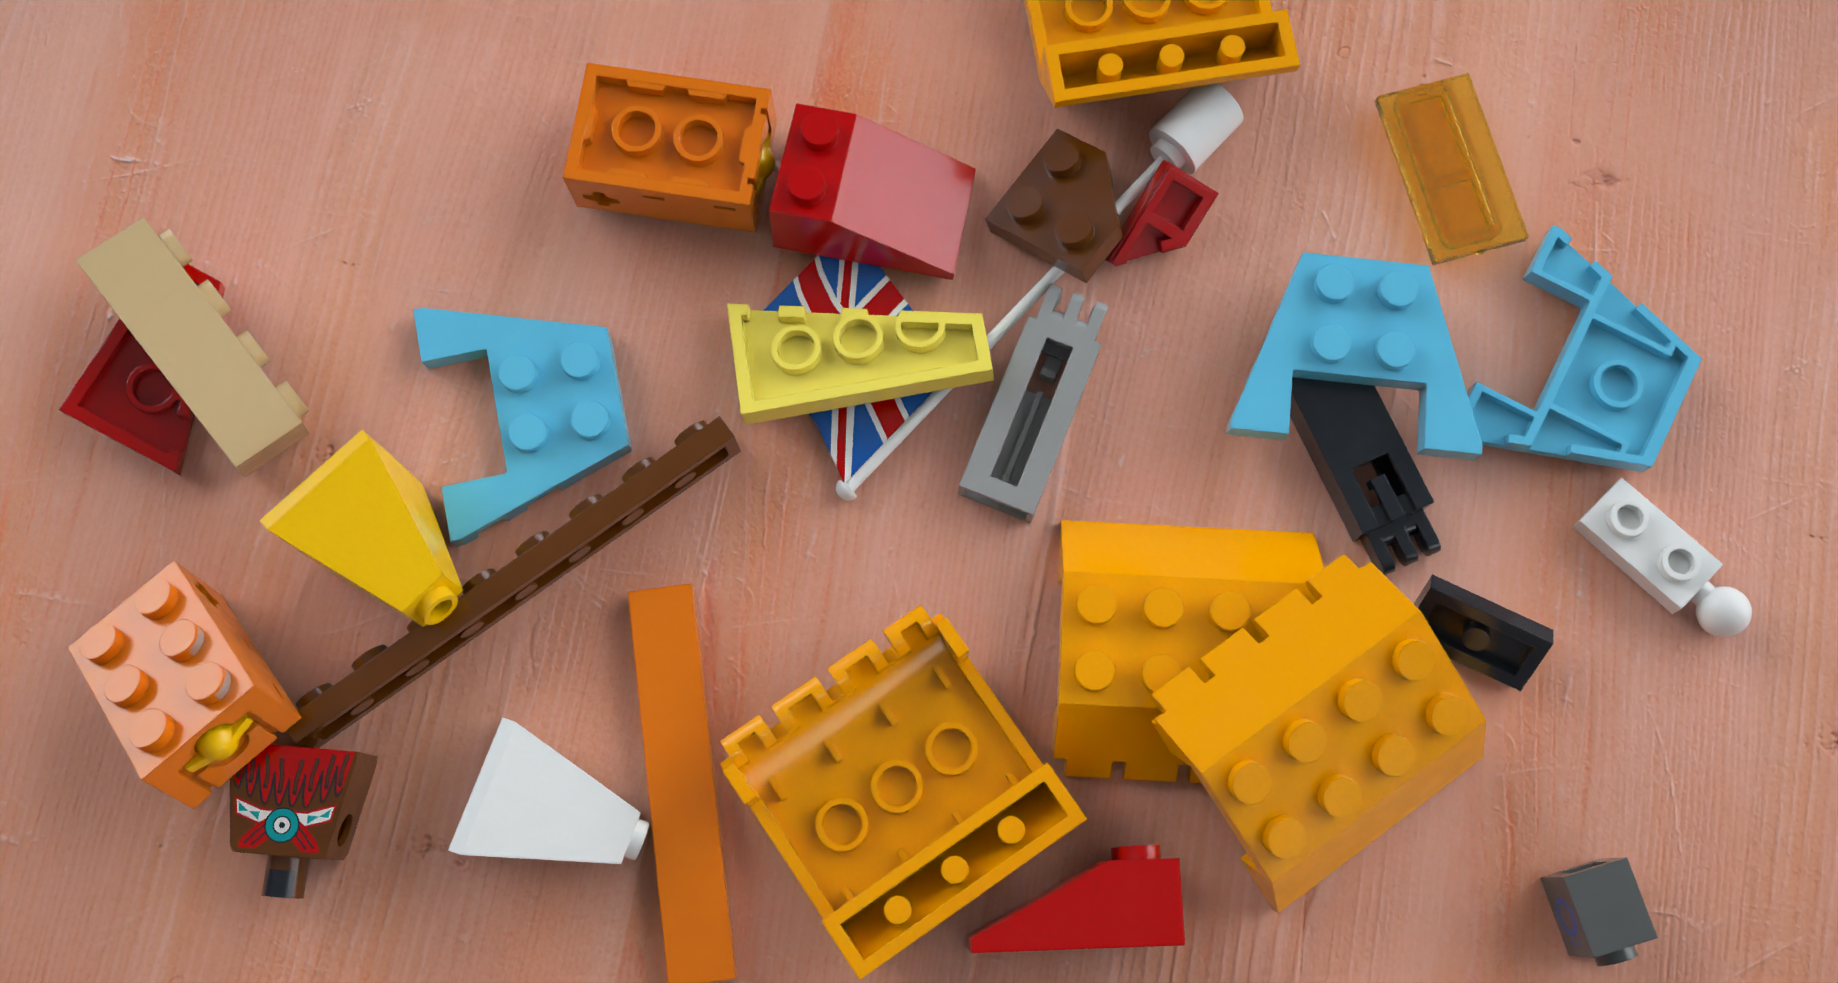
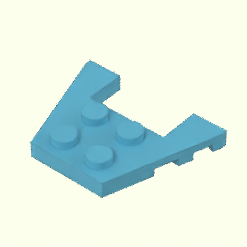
[1467,225,1702,472]
[1226,252,1483,461]
[413,308,632,546]

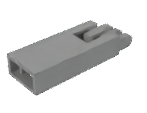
[958,284,1109,523]

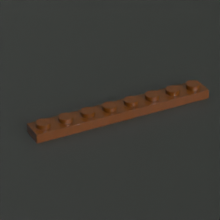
[287,416,741,748]

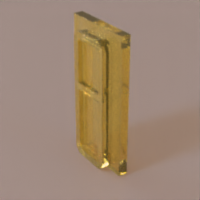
[1374,73,1529,265]

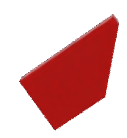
[1105,160,1219,266]

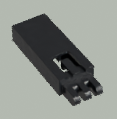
[1290,377,1441,575]

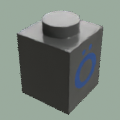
[1540,857,1658,966]

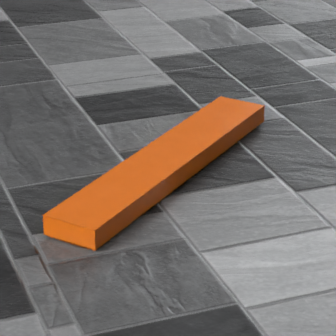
[628,583,738,983]

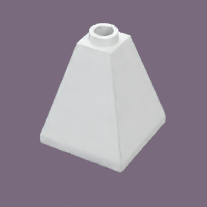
[448,717,649,864]

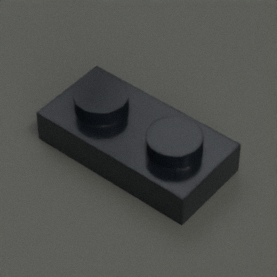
[1414,574,1554,691]

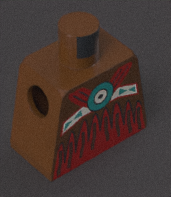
[230,744,378,899]

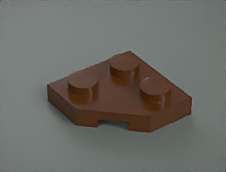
[985,129,1123,284]

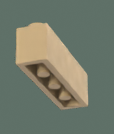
[75,217,310,477]

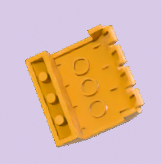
[1024,0,1300,108]
[1052,520,1324,783]
[1151,554,1487,913]
[720,605,1087,980]

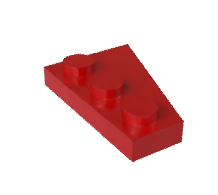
[59,264,225,476]

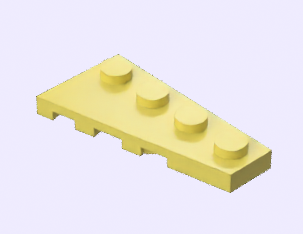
[727,303,994,425]

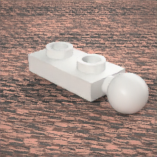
[1573,477,1752,638]

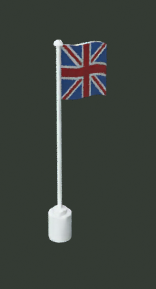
[763,83,1244,501]

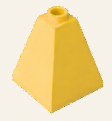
[259,429,463,627]

